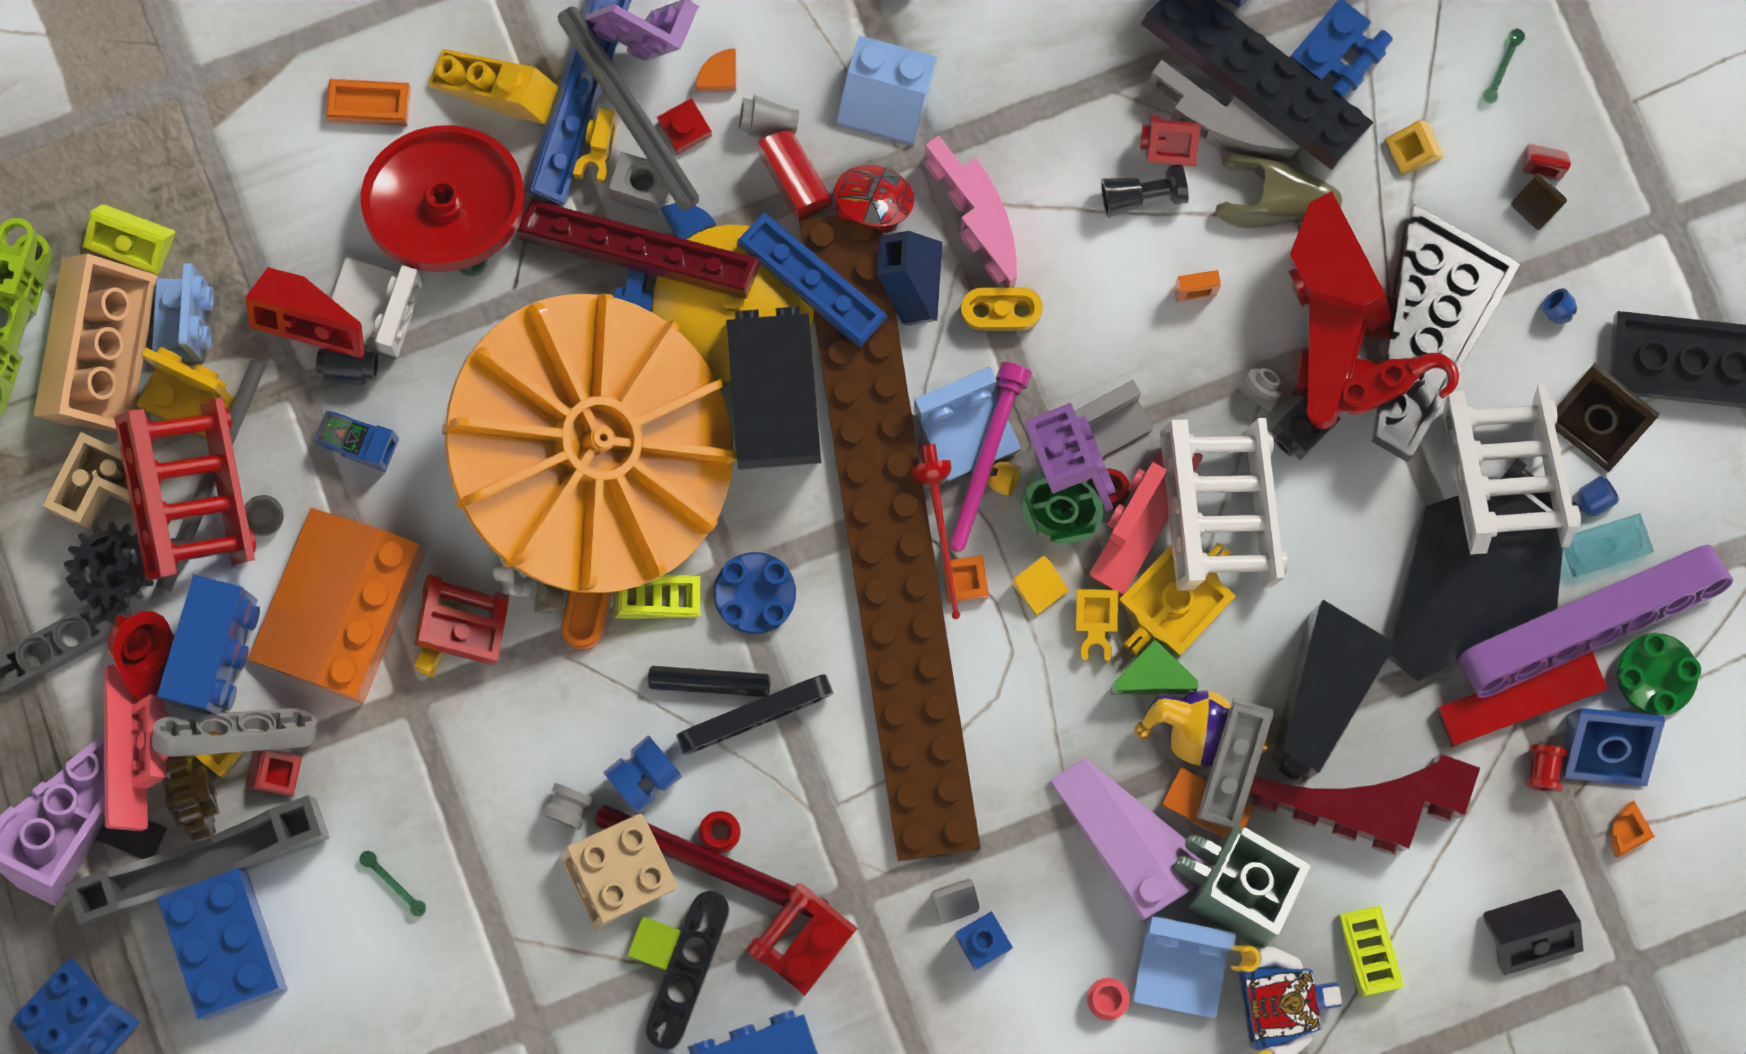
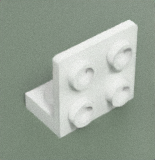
[331,258,424,358]

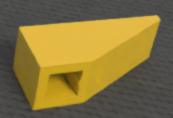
[427,49,558,124]

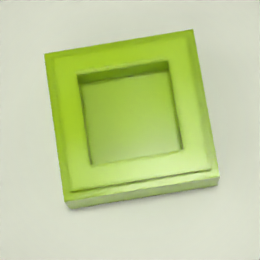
[627,916,681,971]

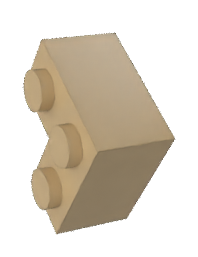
[42,432,163,532]

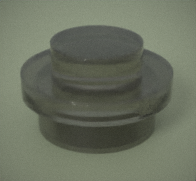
[244,495,284,536]

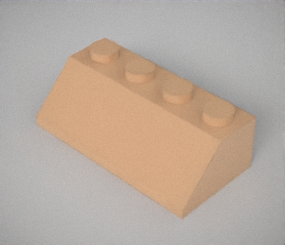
[33,253,158,432]

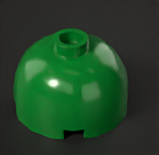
[1021,466,1105,544]

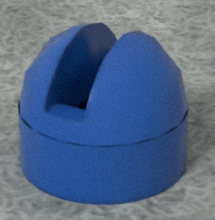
[1541,288,1578,324]

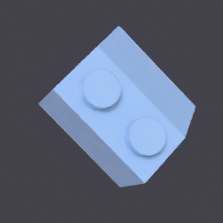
[837,35,937,146]

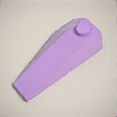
[0,733,105,906]
[1050,758,1204,922]

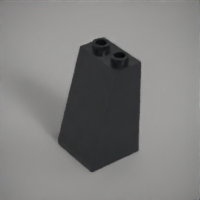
[726,306,821,470]
[1272,599,1396,782]

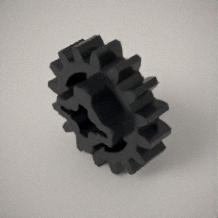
[64,521,154,612]

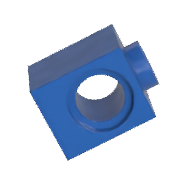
[954,911,1013,971]

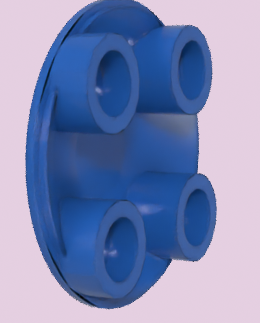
[714,552,796,634]

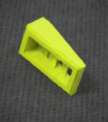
[613,575,700,619]
[1338,905,1404,997]

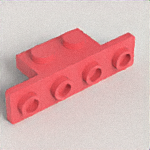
[1089,449,1203,595]
[104,665,169,831]

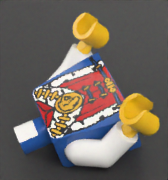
[1231,945,1342,1054]

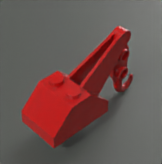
[1288,191,1459,429]

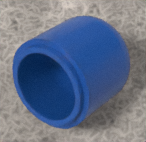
[1577,475,1620,516]

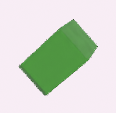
[1111,640,1198,695]

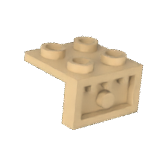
[559,814,677,932]

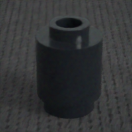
[316,344,378,385]

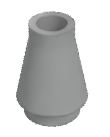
[739,95,799,135]

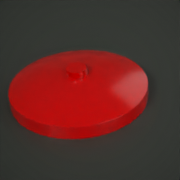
[360,125,525,272]

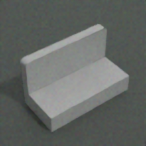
[1075,380,1153,458]

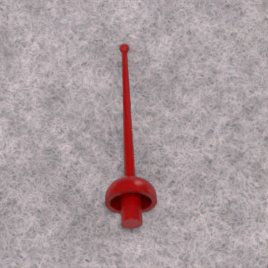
[910,444,960,620]

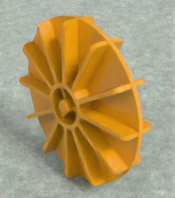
[442,293,737,593]

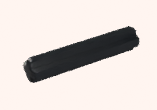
[648,666,771,697]

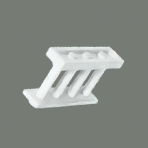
[1442,384,1581,554]
[1160,418,1288,591]

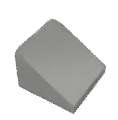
[931,878,980,923]

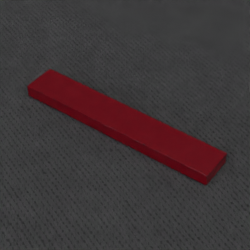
[517,199,760,299]

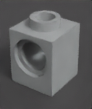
[608,152,671,214]

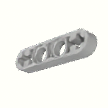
[152,708,317,757]

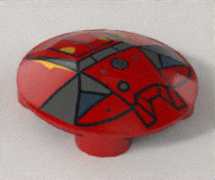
[834,165,914,233]

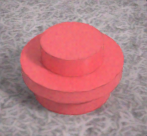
[1087,978,1130,1021]

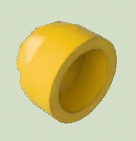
[987,462,1020,497]

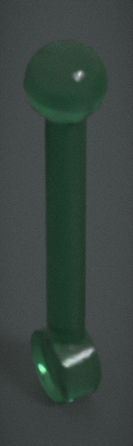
[1483,29,1525,104]
[360,851,426,917]

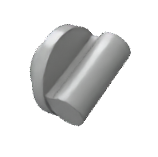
[1236,368,1284,413]

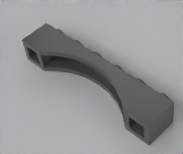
[65,795,330,927]

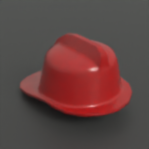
[107,611,174,700]

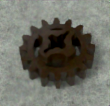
[162,755,220,843]

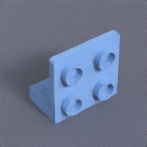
[152,263,214,362]
[914,367,1020,481]
[1133,916,1236,1018]

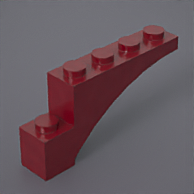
[1248,754,1480,855]

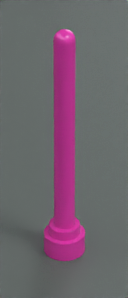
[950,362,1032,552]

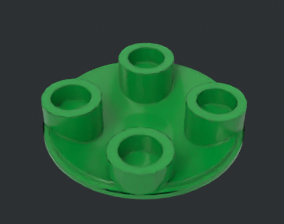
[1616,633,1701,716]

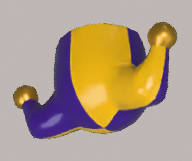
[1134,690,1272,766]

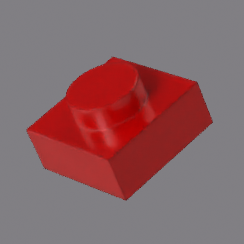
[657,98,712,155]

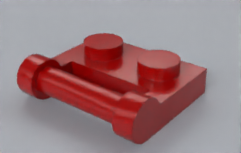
[414,573,509,665]
[747,883,858,996]

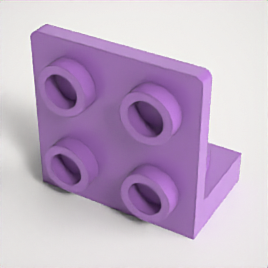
[584,0,699,61]
[1024,403,1116,511]

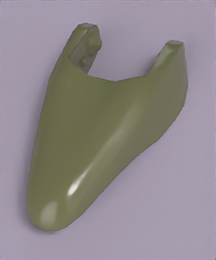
[1215,154,1342,228]

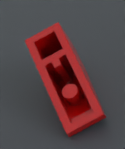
[245,267,365,358]

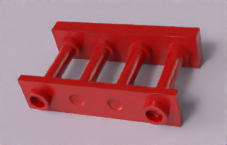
[114,397,256,581]

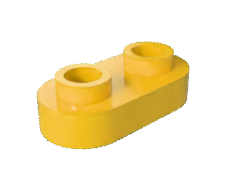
[961,287,1043,331]

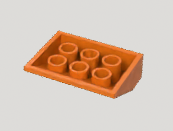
[247,508,426,705]

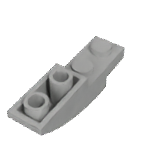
[1148,60,1299,161]

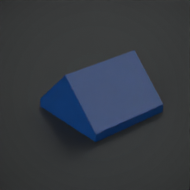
[1563,708,1665,786]

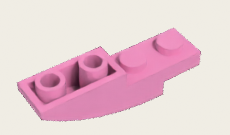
[924,136,1017,288]

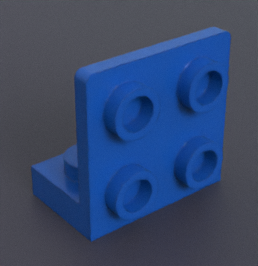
[12,958,140,1054]

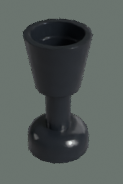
[1101,164,1189,218]

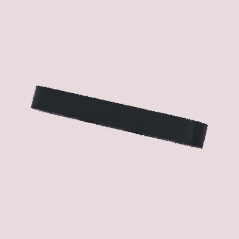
[676,674,834,755]
[646,891,730,1049]

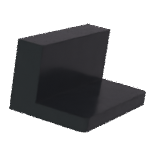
[1483,890,1584,975]

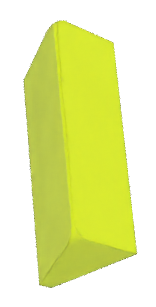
[82,204,176,275]

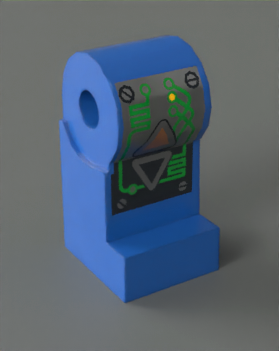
[314,411,399,473]

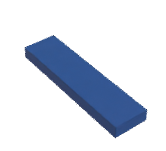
[737,212,887,348]

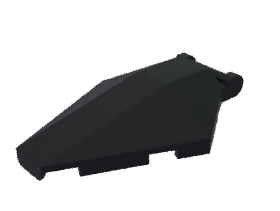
[1388,458,1583,682]

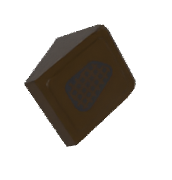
[1511,173,1567,230]

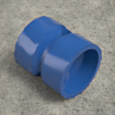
[603,735,682,814]

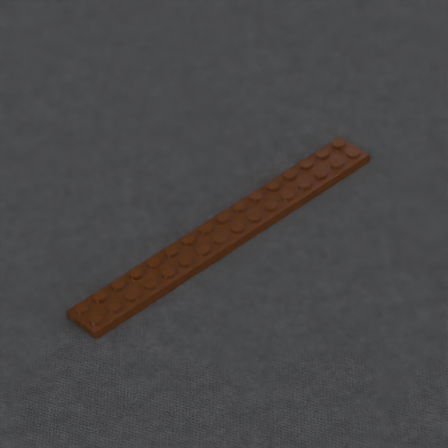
[799,215,981,863]

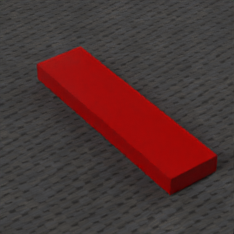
[1436,651,1608,747]

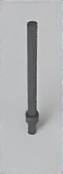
[156,360,266,592]

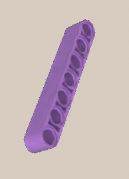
[1458,545,1733,698]

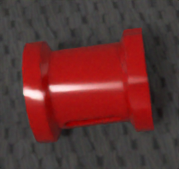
[1524,744,1567,792]

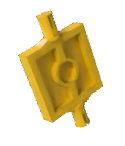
[1118,542,1236,658]

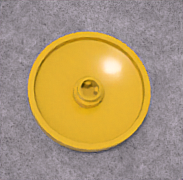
[653,225,814,386]

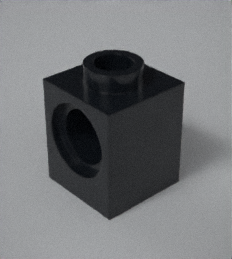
[1272,394,1341,460]

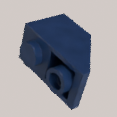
[877,230,943,326]

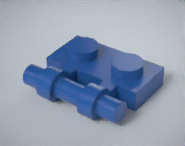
[1290,0,1393,99]

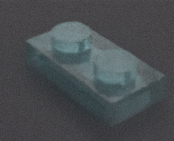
[1563,513,1654,578]

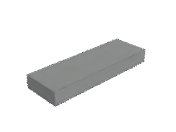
[1197,698,1274,829]

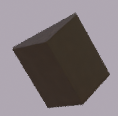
[1555,362,1660,473]

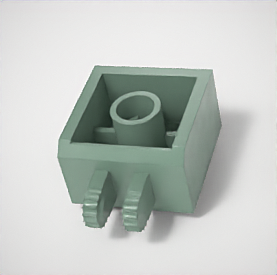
[1174,826,1311,947]

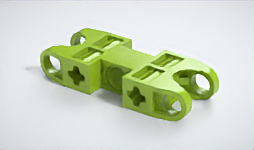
[0,218,52,418]

